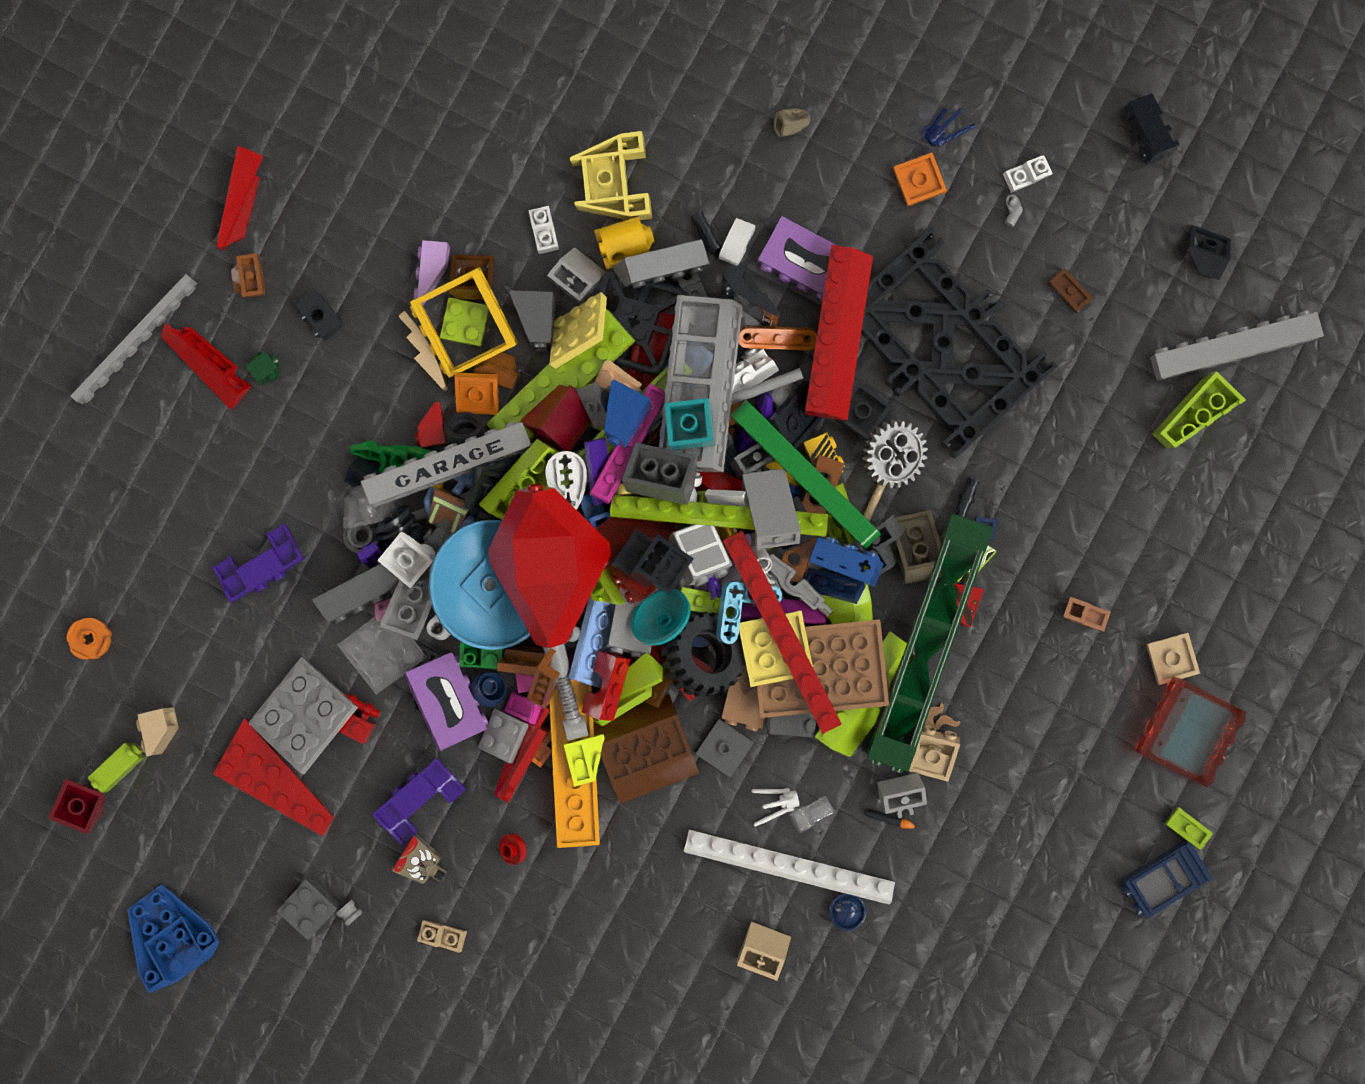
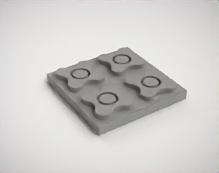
[248,657,358,774]

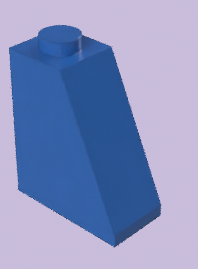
[604,379,652,448]

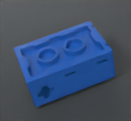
[809,536,884,587]

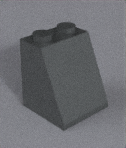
[510,290,556,352]

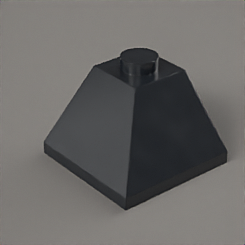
[1188,225,1231,280]

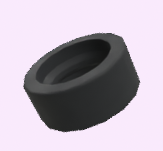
[444,412,485,446]

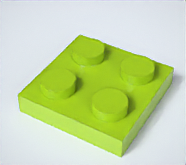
[440,298,490,347]

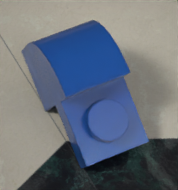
[579,494,616,536]

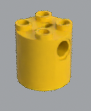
[594,216,655,270]

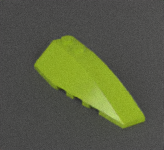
[815,631,907,757]

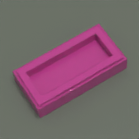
[505,692,541,725]

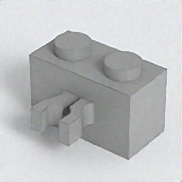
[877,773,927,818]

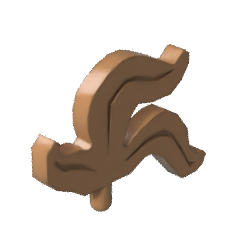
[915,703,960,731]

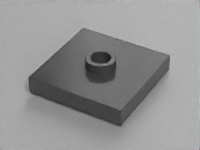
[695,719,754,778]

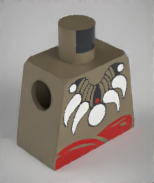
[392,834,447,884]

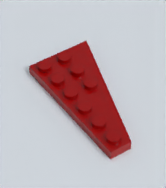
[213,718,334,836]

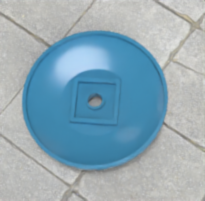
[429,520,530,650]

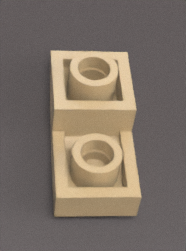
[417,920,467,953]

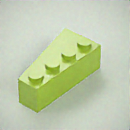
[1152,371,1246,448]
[479,439,565,520]

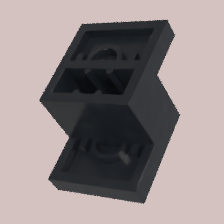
[612,529,694,595]

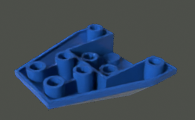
[127,884,220,993]

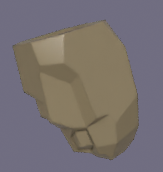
[774,108,810,137]

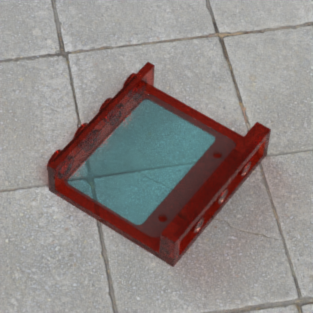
[1134,676,1246,788]

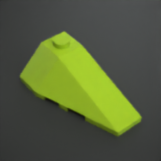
[820,583,873,624]

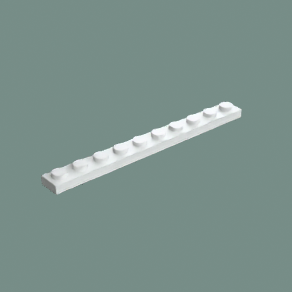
[684,830,895,905]

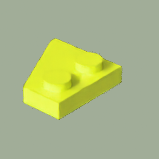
[563,734,604,787]

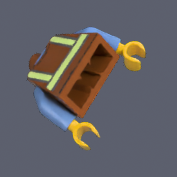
[423,482,477,533]

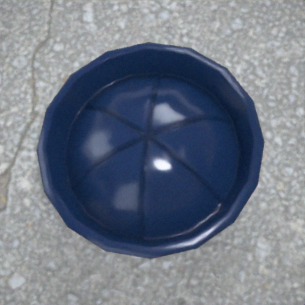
[471,671,506,707]
[829,893,866,931]

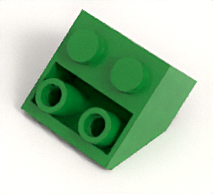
[459,642,505,669]

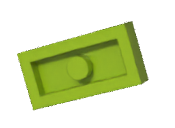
[1165,807,1213,850]

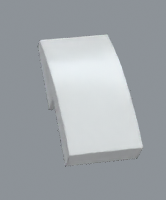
[1003,155,1053,193]
[528,206,559,254]
[719,218,755,266]

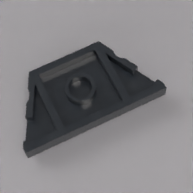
[464,456,520,522]

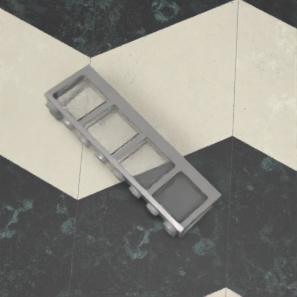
[659,295,743,472]

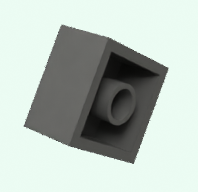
[277,877,341,940]

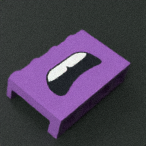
[757,216,835,302]
[404,652,488,752]

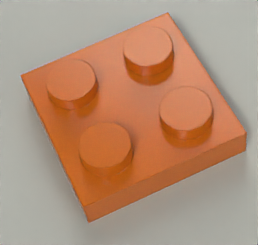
[893,153,947,207]
[455,373,499,415]

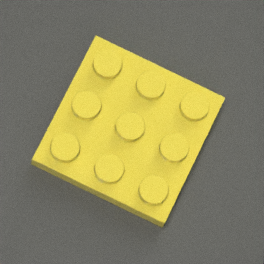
[550,292,607,369]
[739,610,813,687]

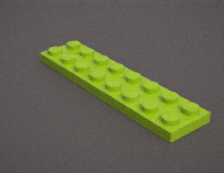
[487,309,635,441]

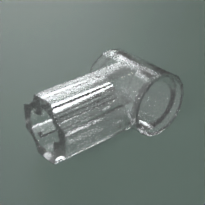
[789,796,834,833]

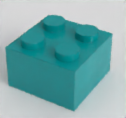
[665,398,716,451]

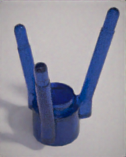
[924,107,976,147]

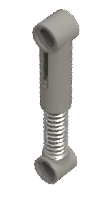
[543,644,588,741]

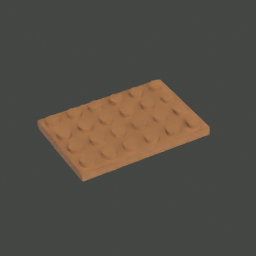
[757,620,889,718]

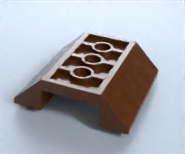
[593,694,699,804]

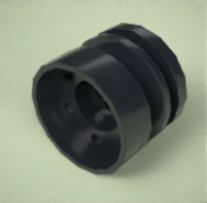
[370,505,426,552]

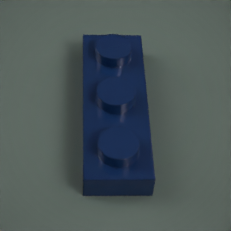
[804,568,866,604]

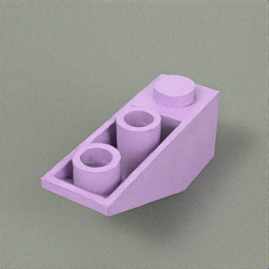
[414,240,450,306]

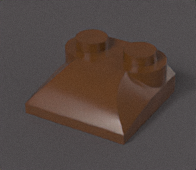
[449,254,494,300]

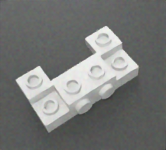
[690,348,779,400]

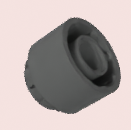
[343,518,383,553]

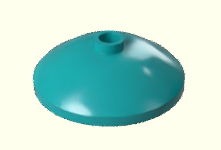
[631,588,690,646]

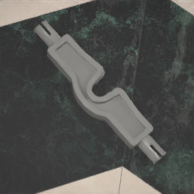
[768,553,833,617]

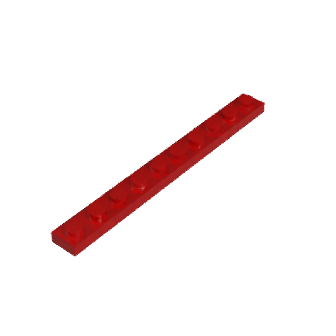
[723,531,842,734]

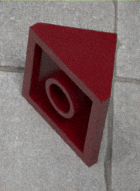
[48,779,106,834]

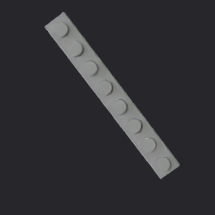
[71,274,197,404]

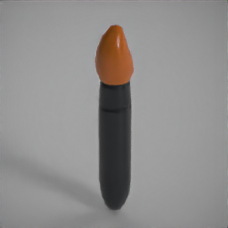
[864,810,915,829]

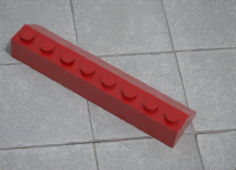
[805,245,873,421]

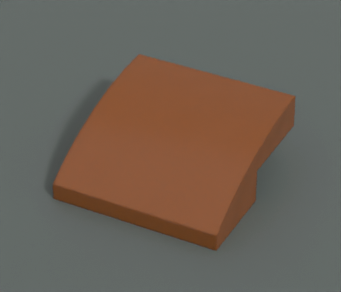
[497,644,545,675]

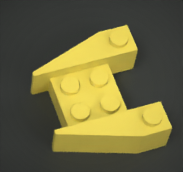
[570,131,652,220]

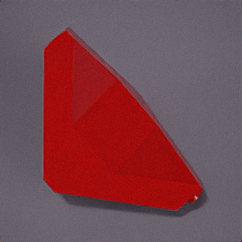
[488,484,611,648]

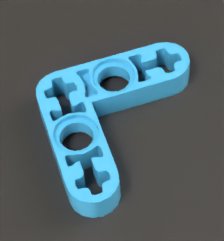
[716,581,782,644]

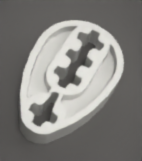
[545,451,587,510]

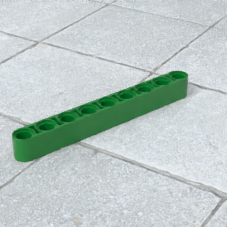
[730,400,881,549]

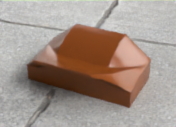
[231,253,265,298]
[473,352,519,389]

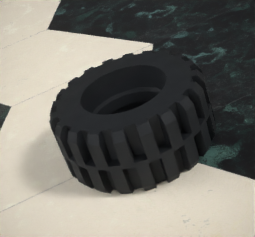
[661,612,746,697]

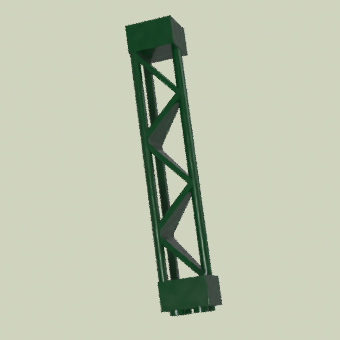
[866,512,994,773]

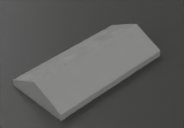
[379,562,433,640]

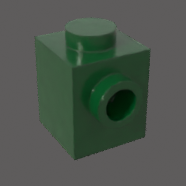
[245,351,282,386]

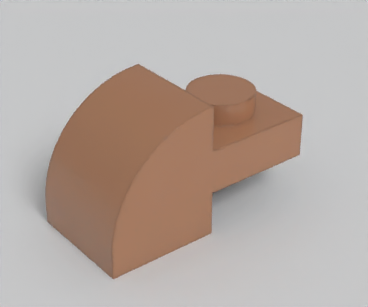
[1063,597,1111,632]

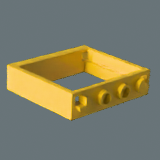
[410,267,518,378]

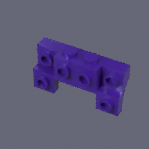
[212,523,305,603]
[372,758,467,846]

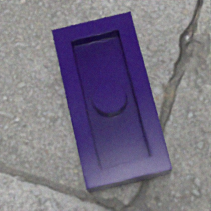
[357,542,384,569]

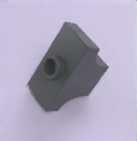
[576,382,610,429]
[422,517,452,554]

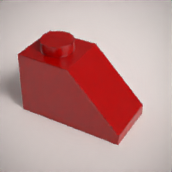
[415,402,448,449]

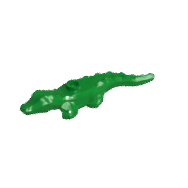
[349,440,441,473]

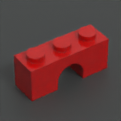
[582,650,631,721]

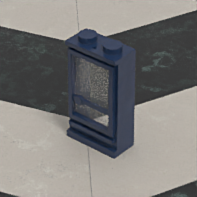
[1121,840,1213,919]

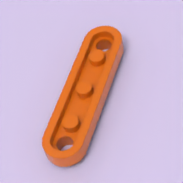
[738,326,817,350]

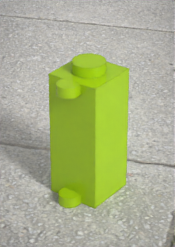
[88,742,145,793]

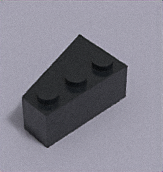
[1124,93,1180,165]

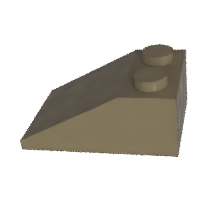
[894,510,942,584]

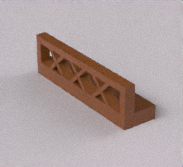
[527,648,560,710]

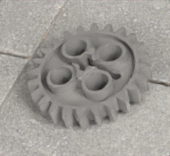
[862,419,928,488]

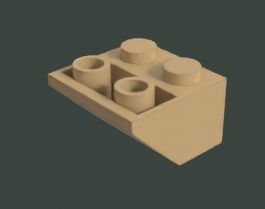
[136,707,179,756]
[736,921,791,981]

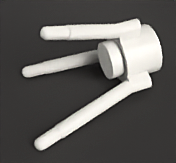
[751,788,799,827]

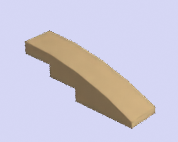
[399,311,448,391]

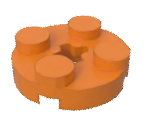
[67,618,112,660]

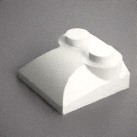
[377,532,436,588]

